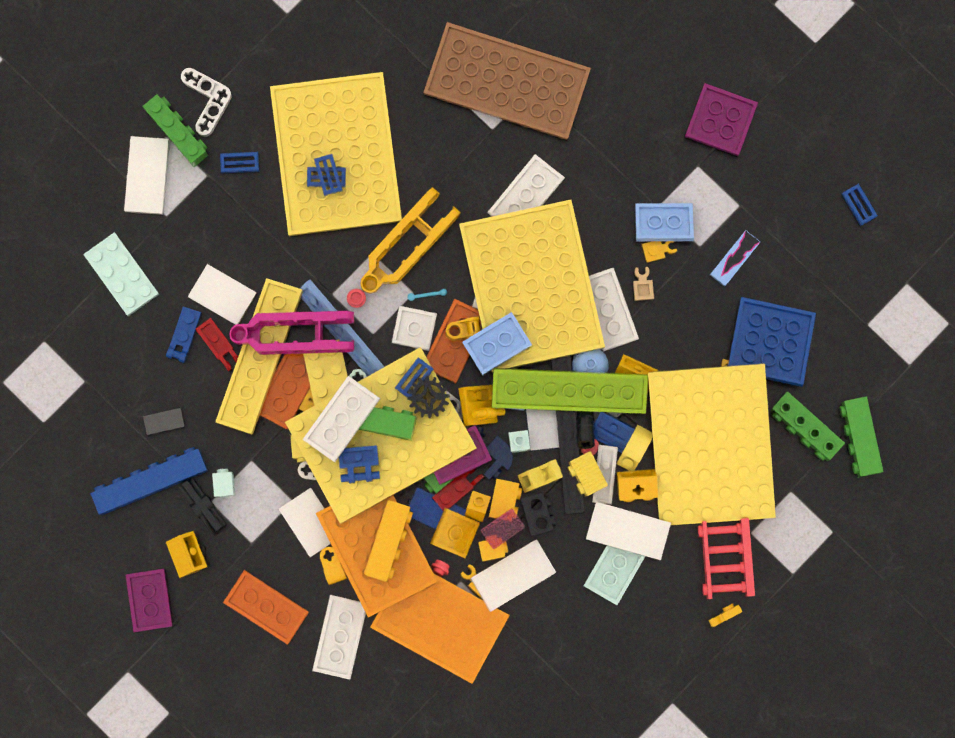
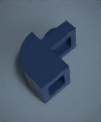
[483,435,513,481]

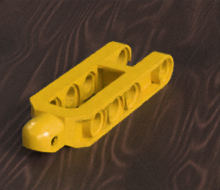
[360,187,461,294]

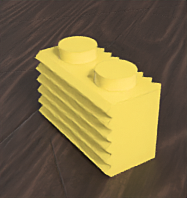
[567,451,608,497]

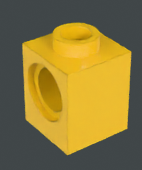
[465,491,491,522]

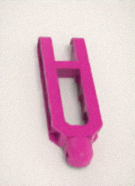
[229,311,354,355]

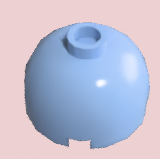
[571,349,609,373]

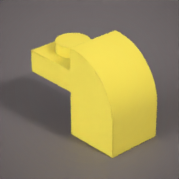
[616,425,653,471]
[517,459,563,493]

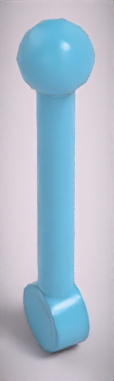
[408,289,447,301]

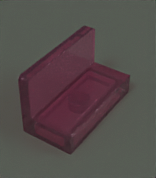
[480,508,525,549]

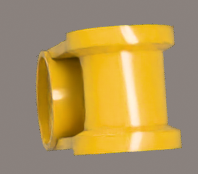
[446,317,481,341]
[320,547,347,585]

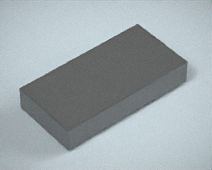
[143,408,185,435]

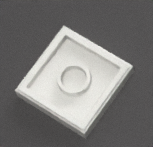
[392,306,437,351]

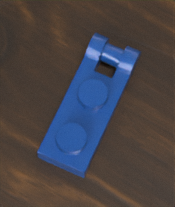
[166,307,202,363]

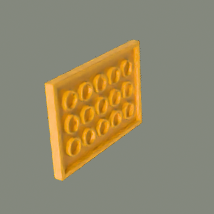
[316,495,438,618]
[370,574,510,683]

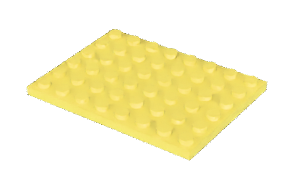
[270,72,402,236]
[459,200,605,372]
[285,347,477,524]
[648,363,776,525]

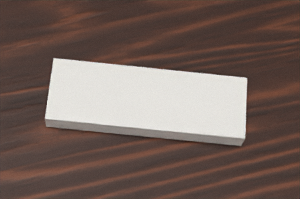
[592,445,618,505]

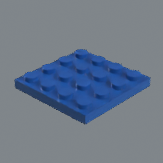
[728,297,816,387]

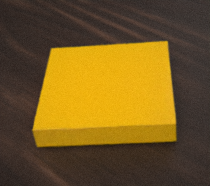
[430,508,480,559]

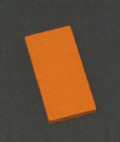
[426,299,482,384]
[260,354,310,430]
[223,570,309,645]

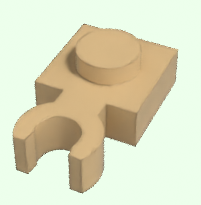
[633,267,654,301]

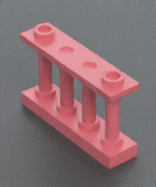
[698,518,755,599]

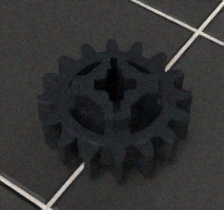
[407,376,450,419]

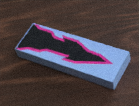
[710,230,760,287]

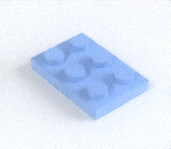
[635,203,694,242]
[462,312,532,376]

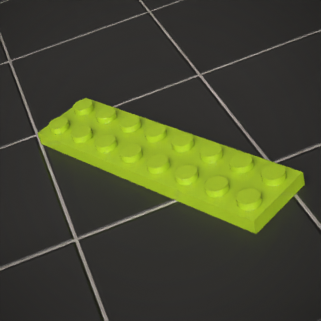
[491,368,648,414]

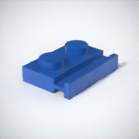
[594,412,635,453]

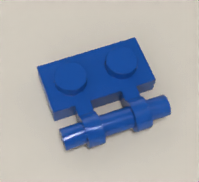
[339,445,380,484]

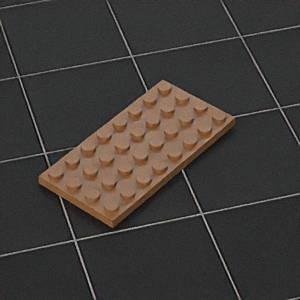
[423,22,591,140]

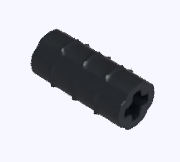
[576,411,595,449]

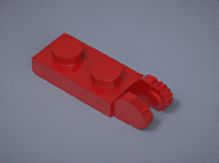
[196,318,238,371]
[432,468,484,511]

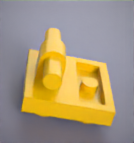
[458,385,505,426]

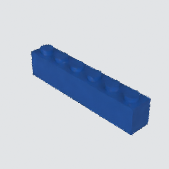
[90,447,209,515]

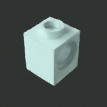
[508,430,530,453]
[212,469,235,498]

